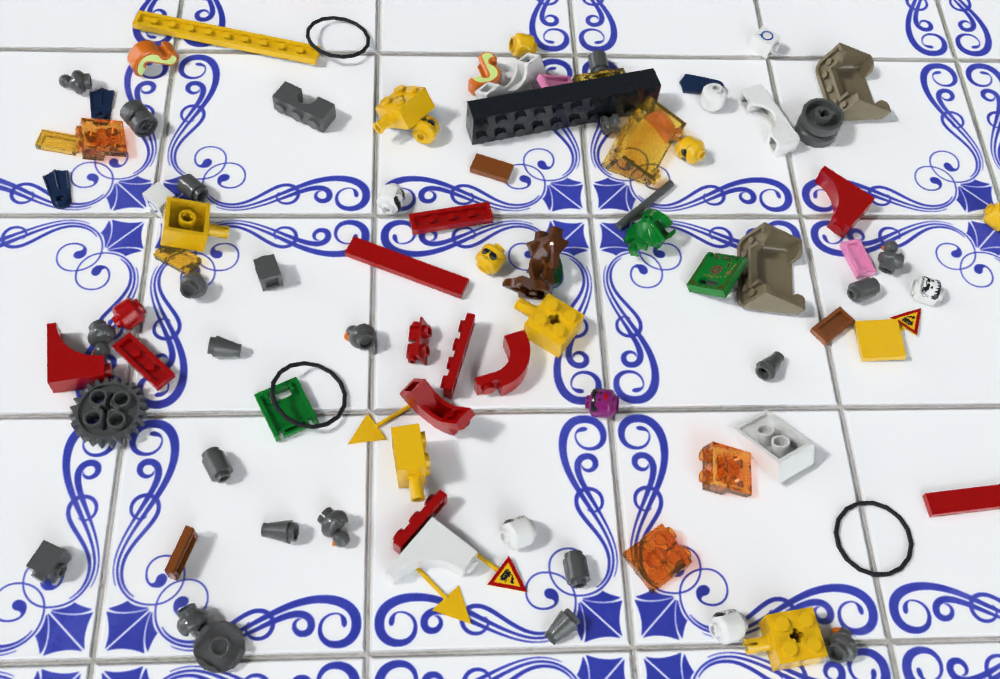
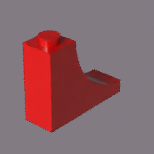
[815,166,875,239]
[47,323,113,393]

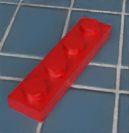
[409,202,493,235]
[440,313,476,400]

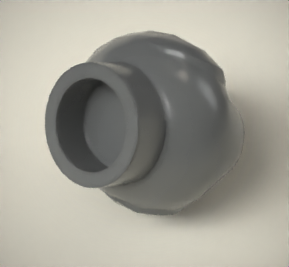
[59,70,92,94]
[877,241,905,275]
[180,271,208,299]
[87,320,116,357]
[344,323,376,350]
[317,507,350,547]
[176,602,209,637]
[826,627,858,663]

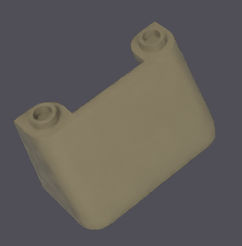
[815,42,892,121]
[737,222,805,315]

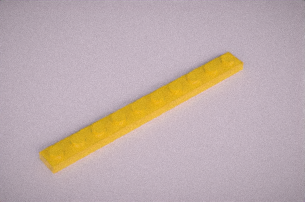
[132,10,321,65]

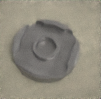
[193,621,245,673]

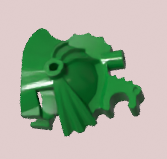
[623,209,676,257]

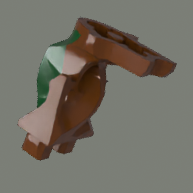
[502,226,569,301]

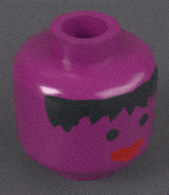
[585,388,619,418]

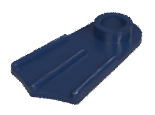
[679,74,724,94]
[89,87,115,125]
[42,169,72,209]

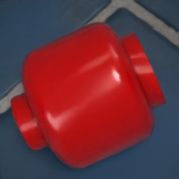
[111,298,147,330]

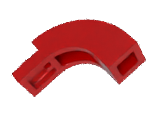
[474,330,531,397]
[399,378,475,436]

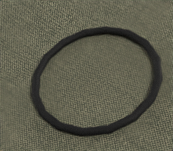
[306,16,370,59]
[270,361,347,429]
[833,501,914,577]

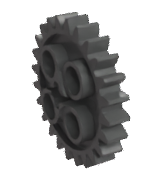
[69,376,149,449]

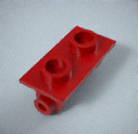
[406,317,432,366]

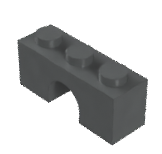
[272,81,336,133]

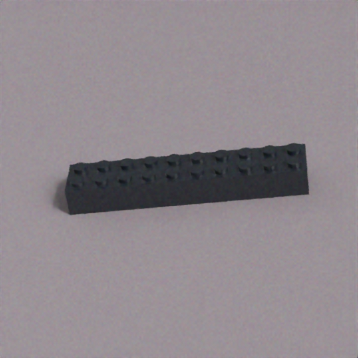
[466,68,661,145]

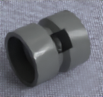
[120,99,158,138]

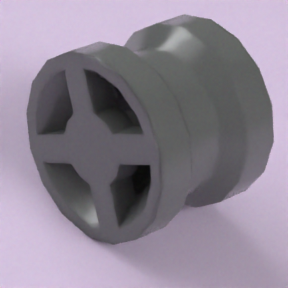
[600,114,621,135]

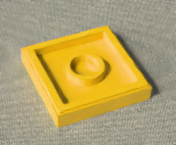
[853,319,906,362]

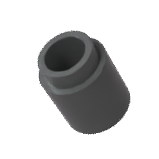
[588,50,609,78]
[177,174,208,202]
[847,277,880,303]
[201,447,233,483]
[563,550,591,589]

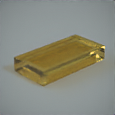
[35,129,83,156]
[153,245,202,274]

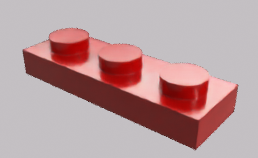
[112,332,175,391]
[393,489,447,555]

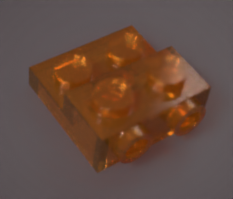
[75,118,127,161]
[699,441,752,498]
[622,524,692,594]

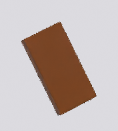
[470,153,514,184]
[809,307,855,346]
[164,526,198,581]

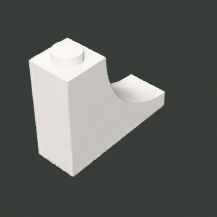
[385,517,478,585]

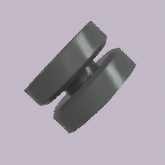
[795,98,844,148]

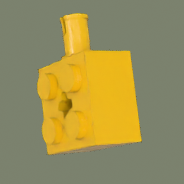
[373,85,435,134]
[160,196,229,252]
[514,293,585,358]
[391,423,430,503]
[743,607,828,672]

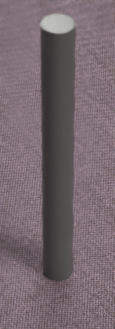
[615,180,674,230]

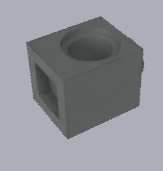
[253,254,284,292]

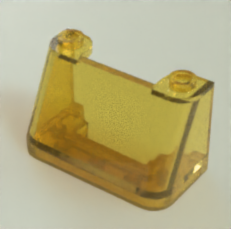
[601,96,687,186]

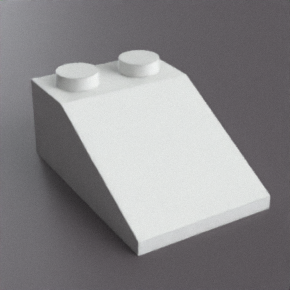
[733,409,814,484]

